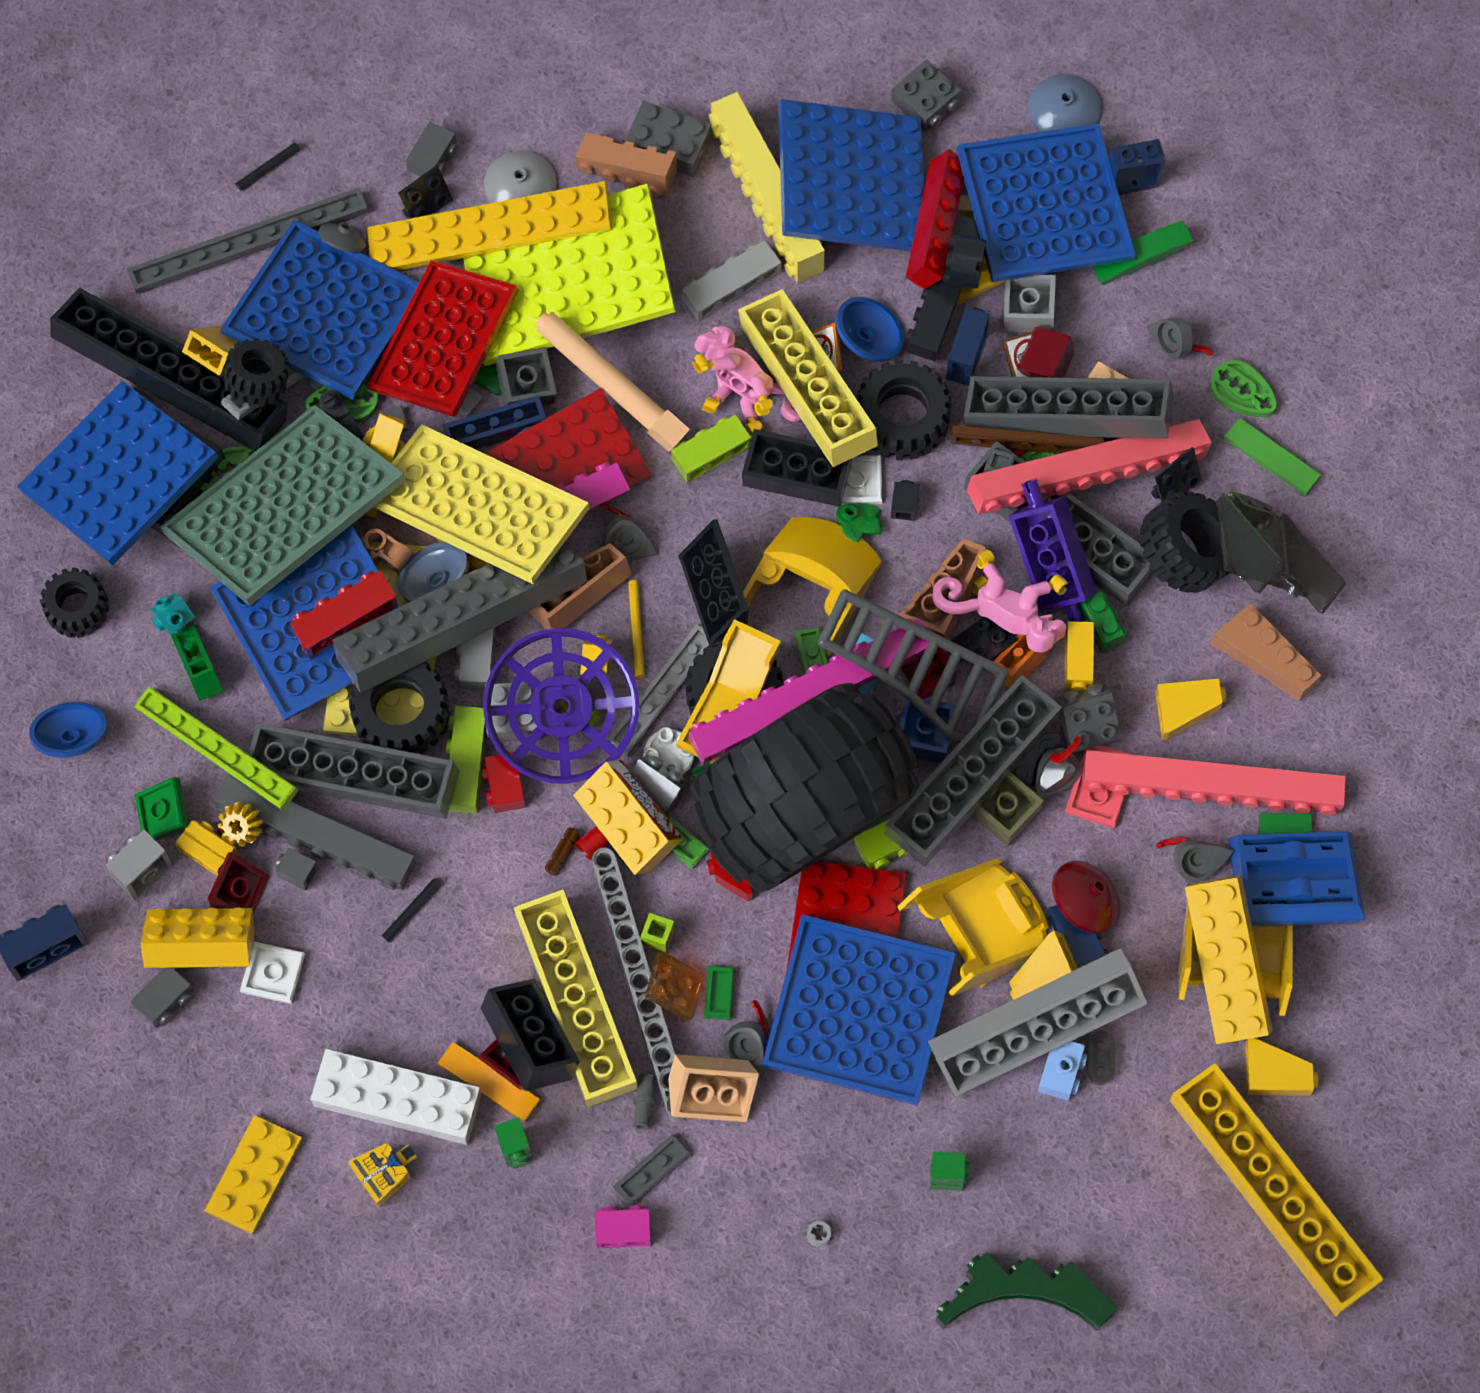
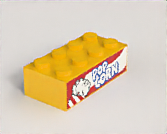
[573,759,684,875]

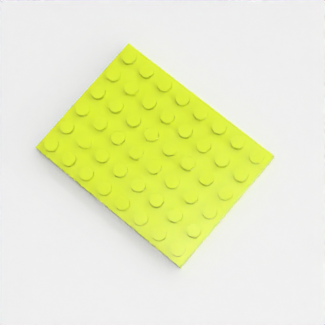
[463,184,676,366]

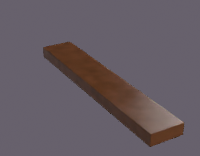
[951,425,1104,454]

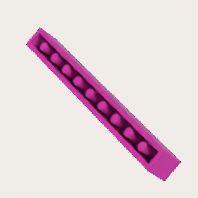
[688,618,929,765]

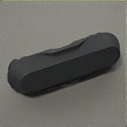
[320,390,364,442]

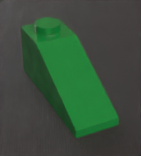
[171,625,223,701]

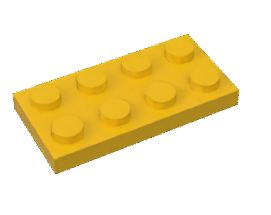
[204,1115,303,1234]

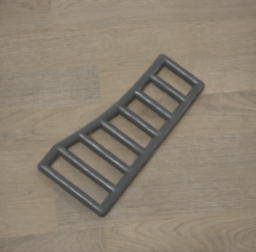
[818,589,1009,743]

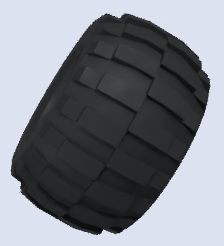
[690,683,919,892]

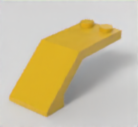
[676,619,781,764]

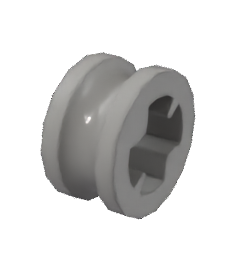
[807,1221,831,1247]

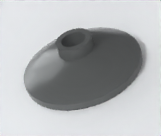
[318,222,367,252]

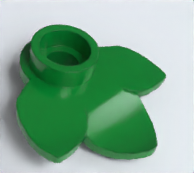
[836,503,882,542]

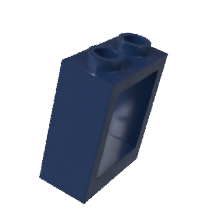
[1109,139,1166,195]
[946,307,990,386]

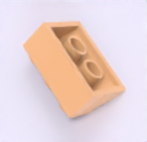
[669,1054,759,1122]

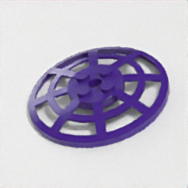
[483,628,639,784]

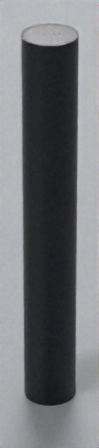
[235,142,300,191]
[381,878,441,943]

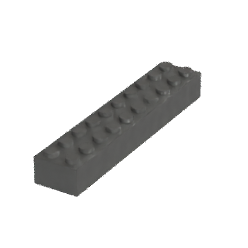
[332,539,587,693]

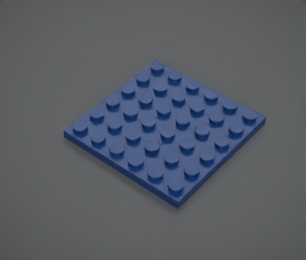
[778,99,924,251]
[956,123,1136,282]
[221,220,420,400]
[17,381,219,566]
[210,524,398,721]
[762,915,956,1106]

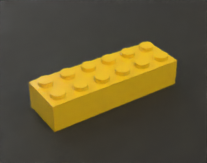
[1185,874,1273,1044]

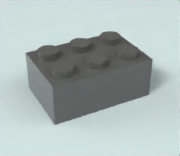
[625,101,712,177]

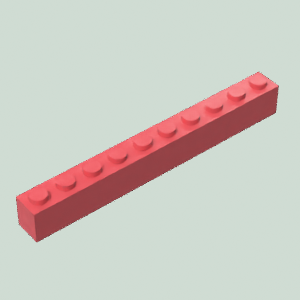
[967,419,1212,514]
[1081,750,1345,816]

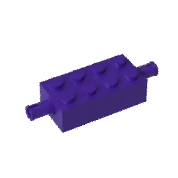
[1008,478,1097,622]

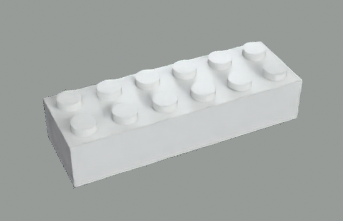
[310,1049,482,1145]

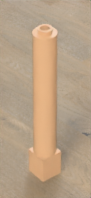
[535,311,690,452]

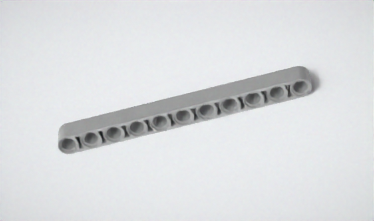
[592,848,686,1122]

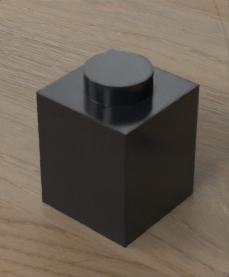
[891,480,920,521]

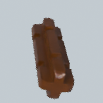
[545,827,580,876]

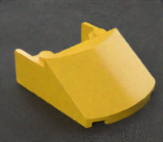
[743,517,882,656]
[897,858,1049,996]
[1178,901,1293,1016]

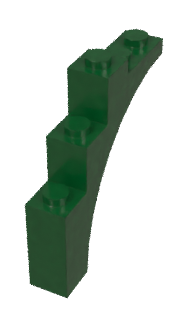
[935,1253,1118,1331]

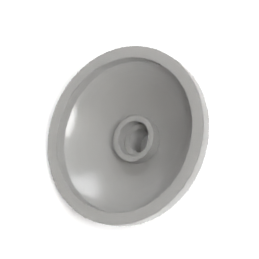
[484,151,557,203]

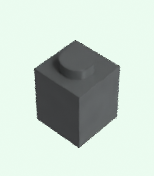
[275,848,319,891]

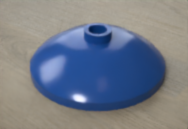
[835,297,904,362]
[29,702,108,758]

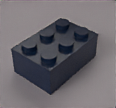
[0,904,88,982]

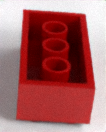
[290,570,398,658]

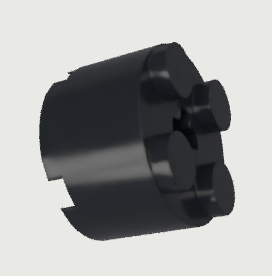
[943,234,986,289]

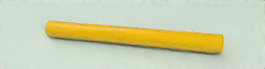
[628,580,645,679]

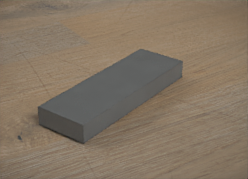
[613,1134,691,1206]

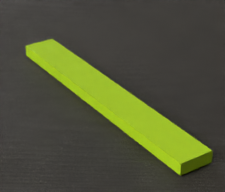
[134,686,299,811]

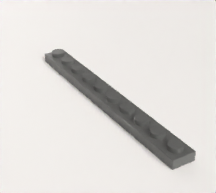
[127,187,368,294]

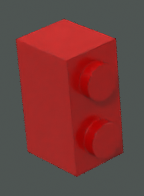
[481,752,525,813]

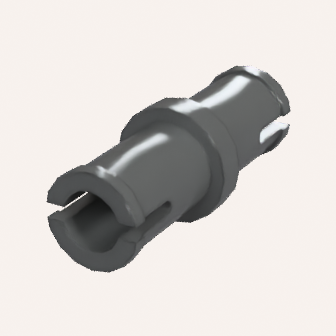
[633,1074,656,1130]

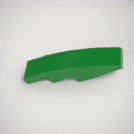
[1093,220,1194,285]

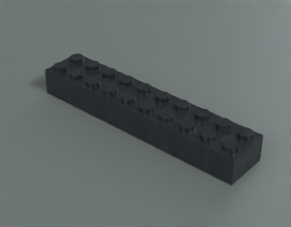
[50,287,287,451]

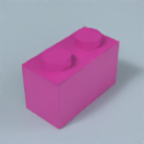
[595,1205,651,1248]

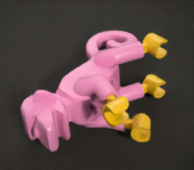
[692,326,802,438]
[932,550,1068,653]

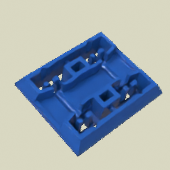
[1228,831,1365,927]

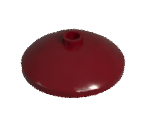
[1052,861,1120,933]

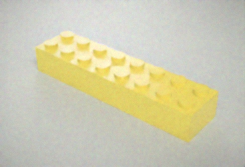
[709,92,824,284]
[738,289,878,467]
[514,889,638,1107]

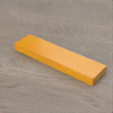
[437,1042,540,1122]

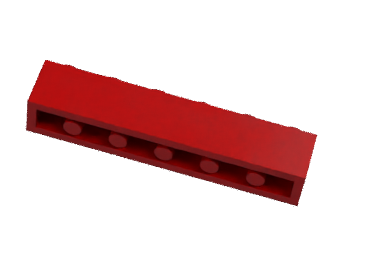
[905,149,964,289]

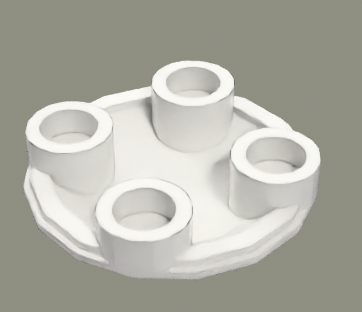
[643,727,694,775]

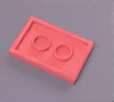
[1065,745,1133,828]

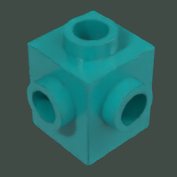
[149,592,195,635]

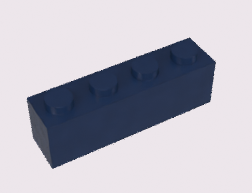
[442,395,546,449]
[1047,905,1109,968]

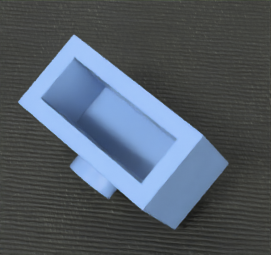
[1038,1041,1087,1101]

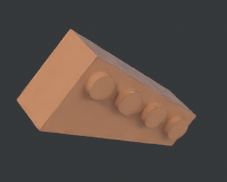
[575,132,677,198]
[899,539,987,640]
[527,543,632,629]
[1210,603,1322,701]

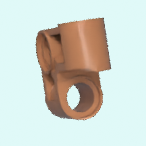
[361,528,414,574]

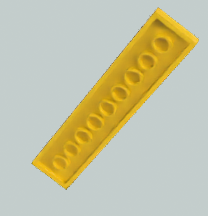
[367,181,612,271]

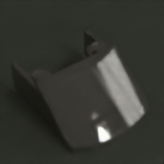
[1217,492,1346,614]

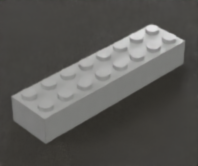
[928,948,1148,1097]

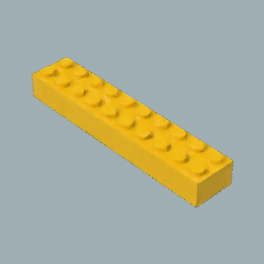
[1170,1063,1384,1317]

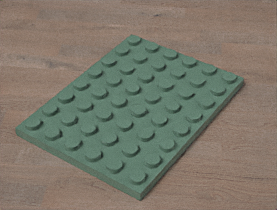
[160,405,406,606]

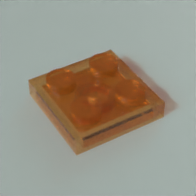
[645,951,705,1022]

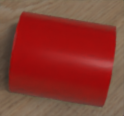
[575,826,610,860]

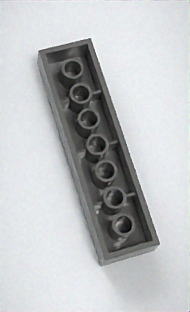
[964,376,1173,439]
[964,441,1154,606]
[885,675,1062,867]
[248,723,460,819]

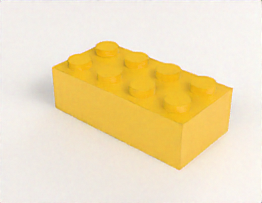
[141,908,255,968]

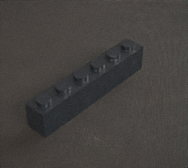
[905,214,980,362]

